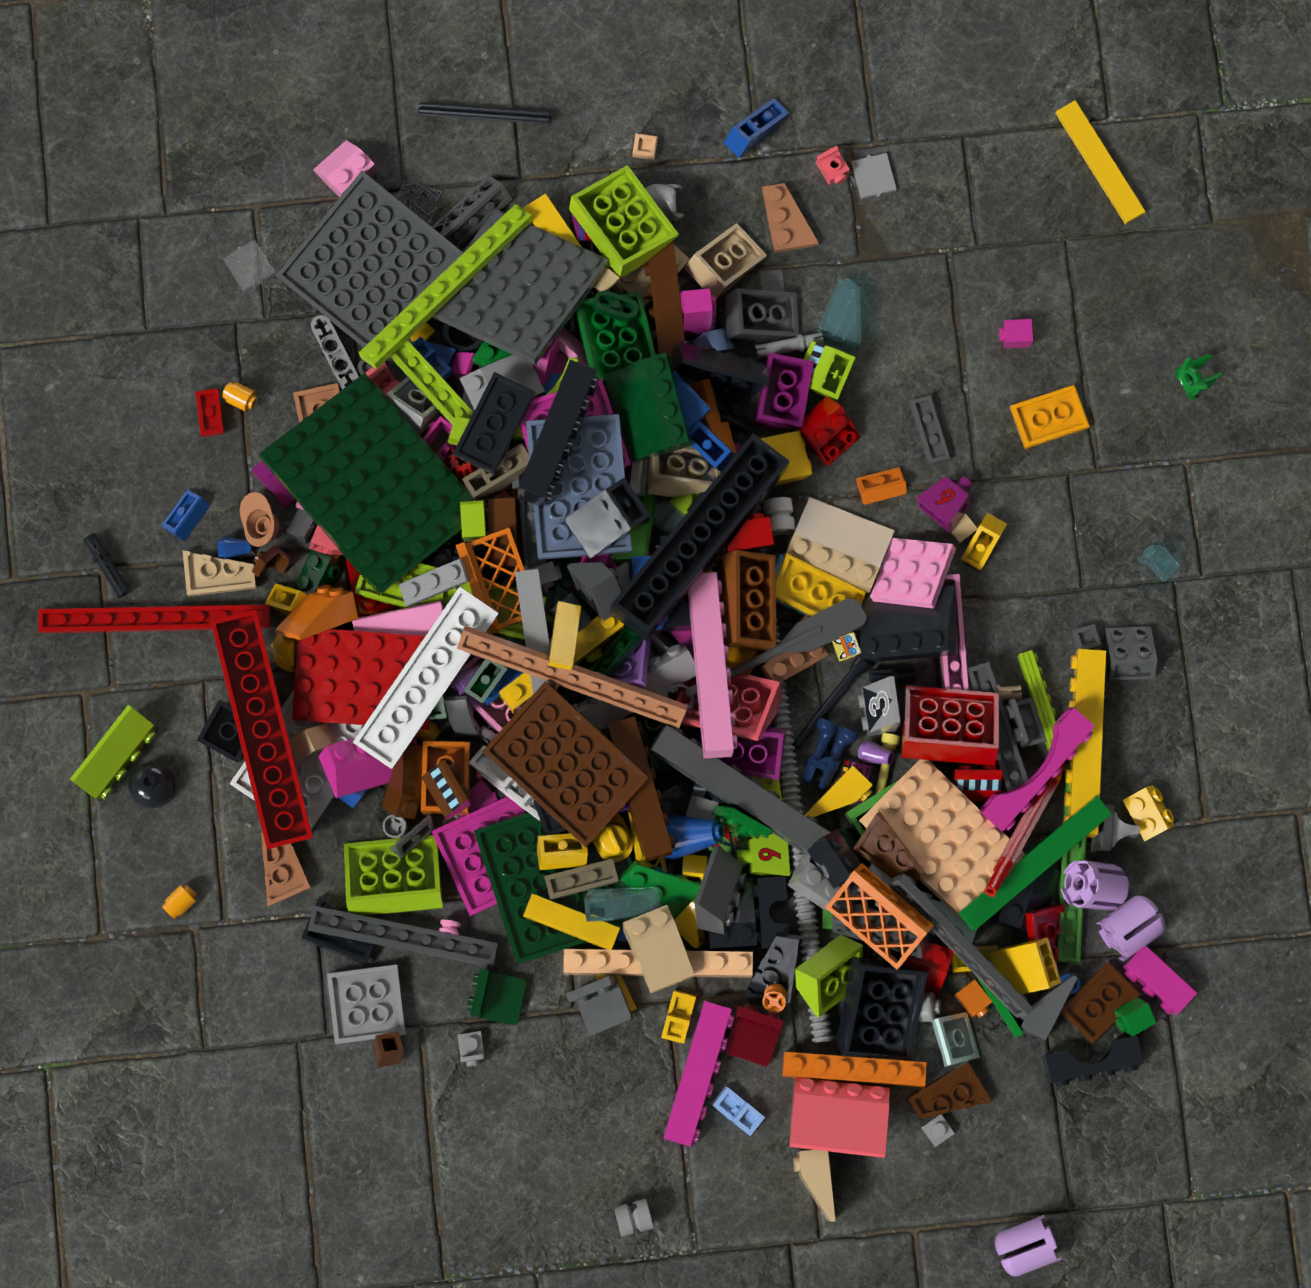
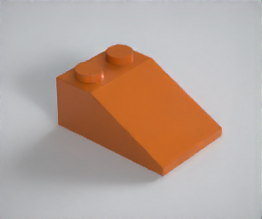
[275,585,358,640]

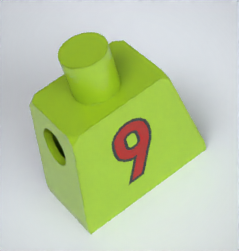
[735,834,790,878]

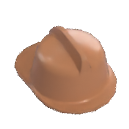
[240,492,279,547]

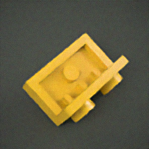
[1123,785,1175,841]

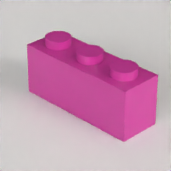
[1123,946,1197,1015]

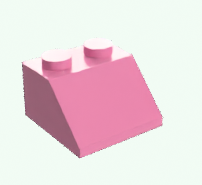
[313,140,377,198]

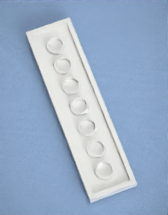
[353,587,499,769]

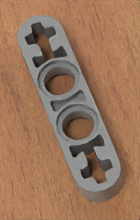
[311,315,359,390]

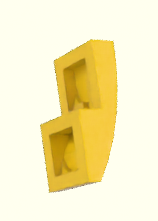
[661,990,696,1044]

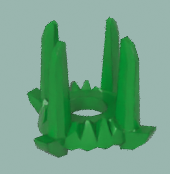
[1174,354,1223,400]

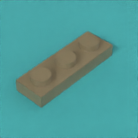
[544,859,619,900]

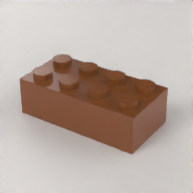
[721,550,776,651]

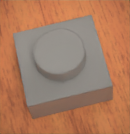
[921,1114,955,1147]

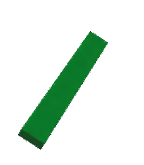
[958,796,1111,931]

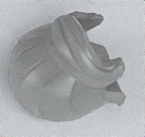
[645,184,684,222]

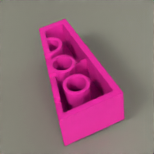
[680,288,716,339]

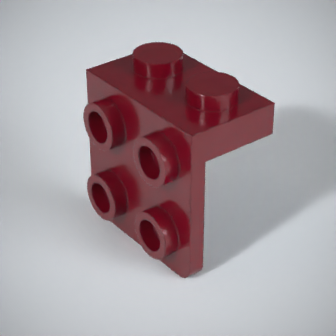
[725,1004,784,1067]

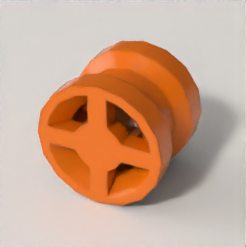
[762,983,787,1013]

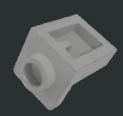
[458,1031,485,1067]

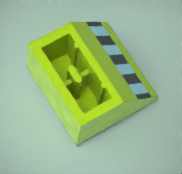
[804,341,855,401]

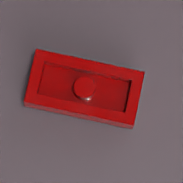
[195,388,224,438]

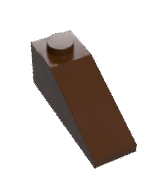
[382,743,423,819]

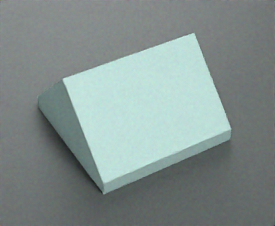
[932,1012,980,1067]

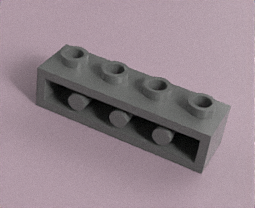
[831,900,930,959]

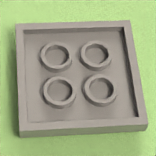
[327,964,406,1045]

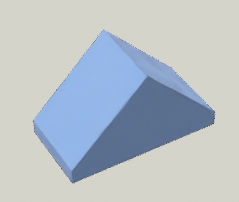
[693,328,734,353]

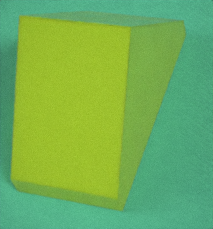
[460,500,486,542]

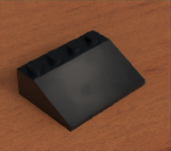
[860,585,958,663]
[835,957,928,1061]

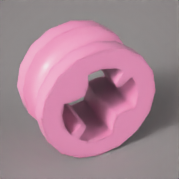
[439,920,461,935]

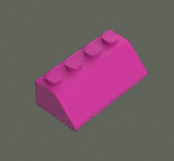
[318,736,418,798]

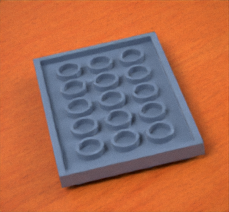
[526,414,632,560]

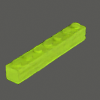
[1017,650,1056,752]

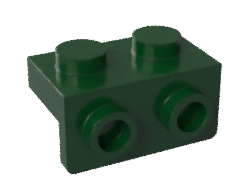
[293,550,344,595]

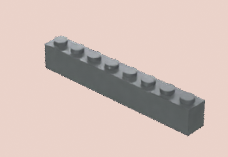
[649,725,823,854]

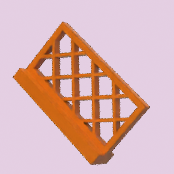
[456,528,525,635]
[825,864,935,970]

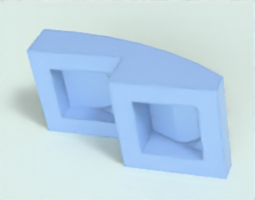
[711,1086,765,1136]

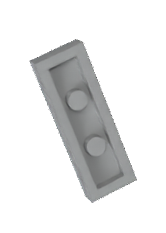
[399,559,470,607]

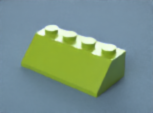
[70,705,157,802]

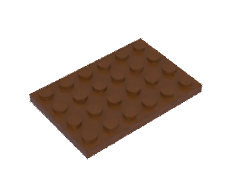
[483,681,650,848]

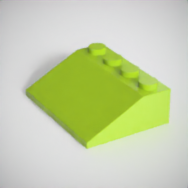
[569,165,679,278]
[344,835,443,916]

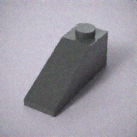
[1018,973,1078,1040]

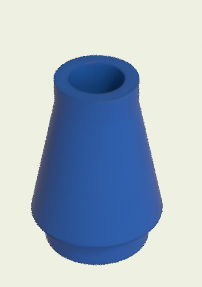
[217,536,251,559]

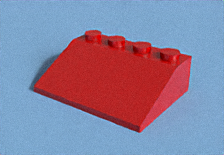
[901,685,999,766]

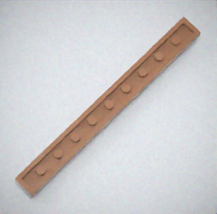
[457,625,688,728]

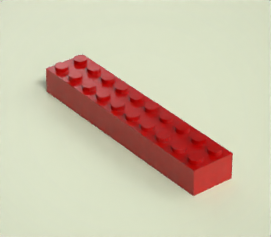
[210,609,313,849]

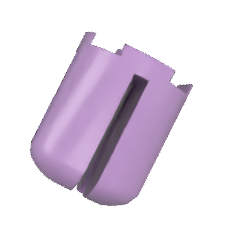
[1061,861,1129,911]
[1096,895,1165,961]
[995,1214,1062,1276]

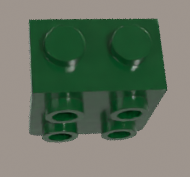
[467,968,526,1025]

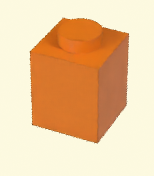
[954,980,992,1018]

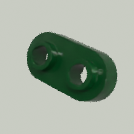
[593,291,639,322]

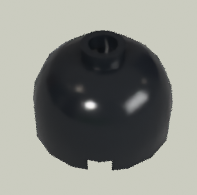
[128,762,176,809]

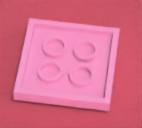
[870,538,956,608]

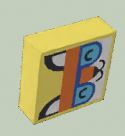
[832,632,861,662]

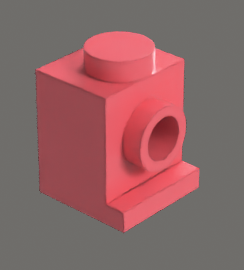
[816,146,850,186]

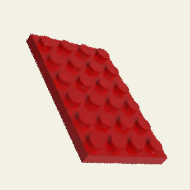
[292,629,430,730]

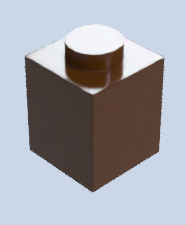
[372,1031,404,1068]

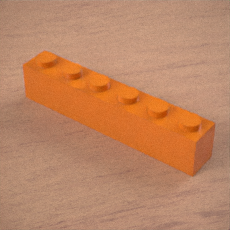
[782,1052,927,1088]

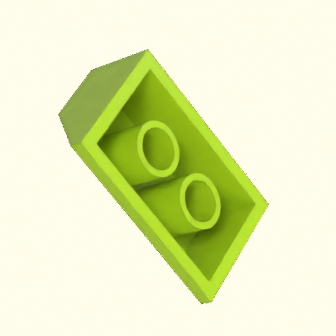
[795,935,863,1017]

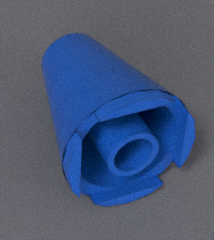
[663,814,724,860]

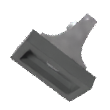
[1091,804,1141,853]

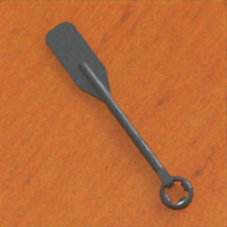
[663,599,866,713]

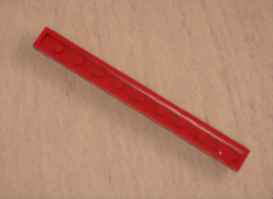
[38,605,270,634]

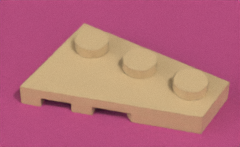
[183,550,257,597]

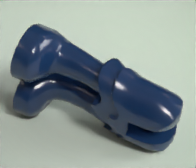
[803,718,859,790]

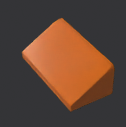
[856,467,907,505]

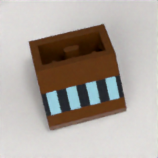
[422,760,472,820]

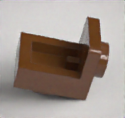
[251,544,292,577]

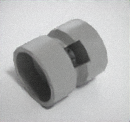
[614,1198,654,1237]

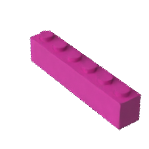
[663,1001,734,1147]

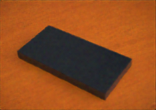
[452,372,536,476]

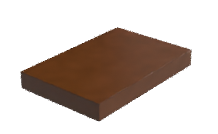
[1060,961,1142,1045]

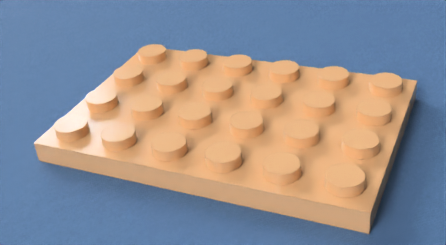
[859,759,1025,920]

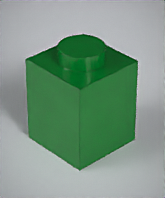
[1114,997,1156,1037]

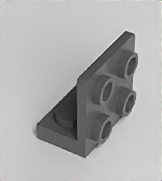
[1105,626,1158,681]
[566,974,632,1035]

